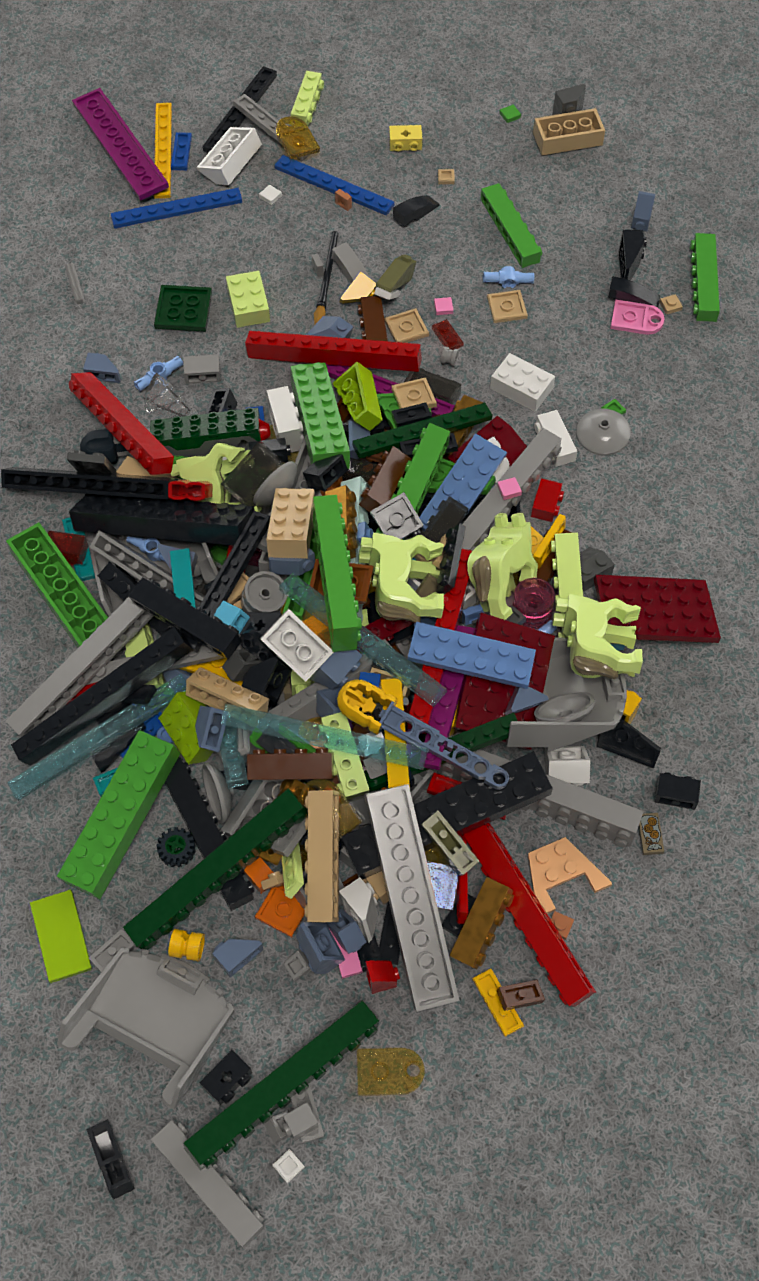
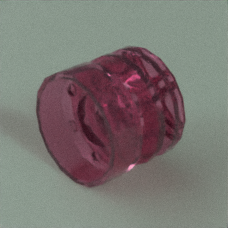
[513,578,555,629]

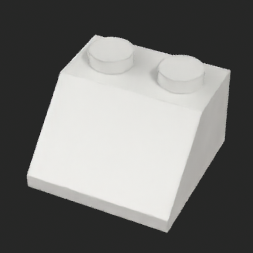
[544,746,590,786]
[339,878,378,943]

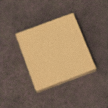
[487,290,528,323]
[384,308,429,343]
[392,377,437,409]

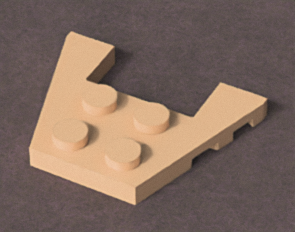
[528,837,612,914]

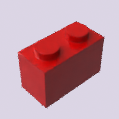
[531,478,564,522]

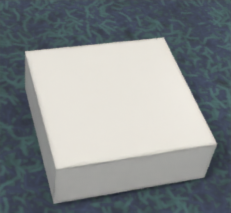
[259,185,282,205]
[272,1149,305,1184]

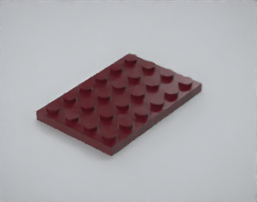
[594,574,721,643]
[453,612,555,751]

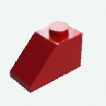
[366,960,400,994]

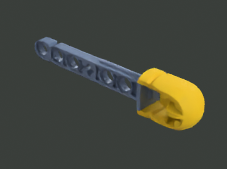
[337,680,509,789]

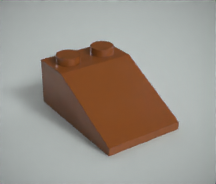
[308,559,374,606]

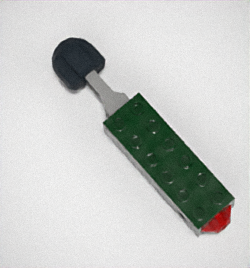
[80,408,271,464]

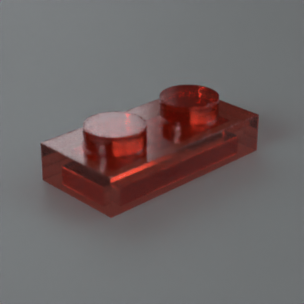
[432,319,464,350]

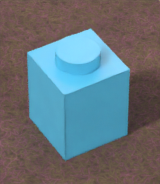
[214,600,250,634]

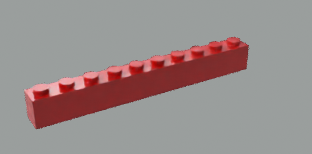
[245,331,422,372]
[69,372,174,475]
[407,549,472,734]
[461,823,596,1007]

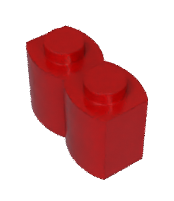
[168,480,213,501]

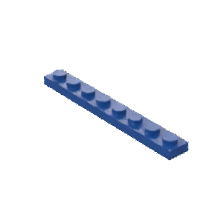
[275,155,395,216]
[111,187,243,229]

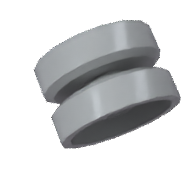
[240,571,288,613]

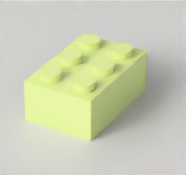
[226,271,270,328]

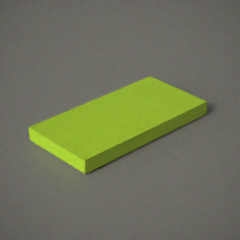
[30,889,92,983]

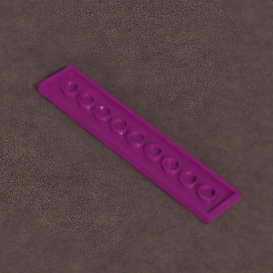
[72,88,169,201]

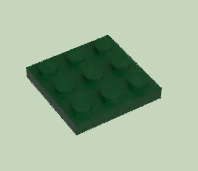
[154,285,212,332]

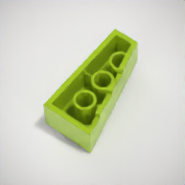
[332,362,382,431]

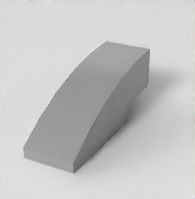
[332,242,370,284]

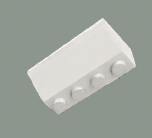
[196,127,262,185]

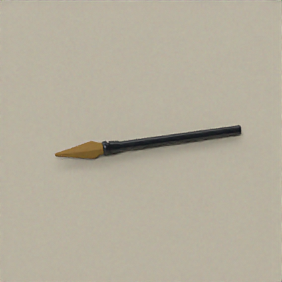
[314,231,339,325]

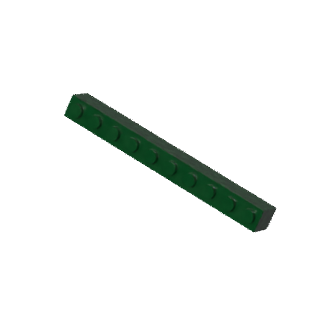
[123,788,308,950]
[183,1000,379,1171]

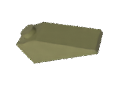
[376,255,417,293]
[421,811,479,876]

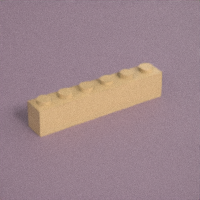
[304,790,339,922]

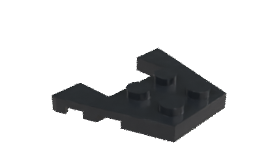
[92,703,146,773]

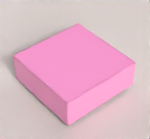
[434,297,453,315]
[497,477,522,500]

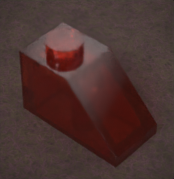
[48,531,88,565]

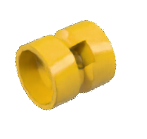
[168,929,205,962]

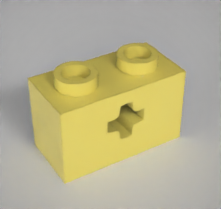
[389,125,422,151]

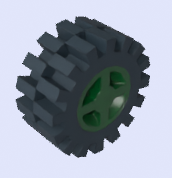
[156,827,196,868]

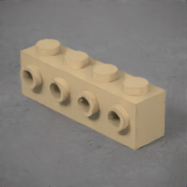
[186,667,269,727]

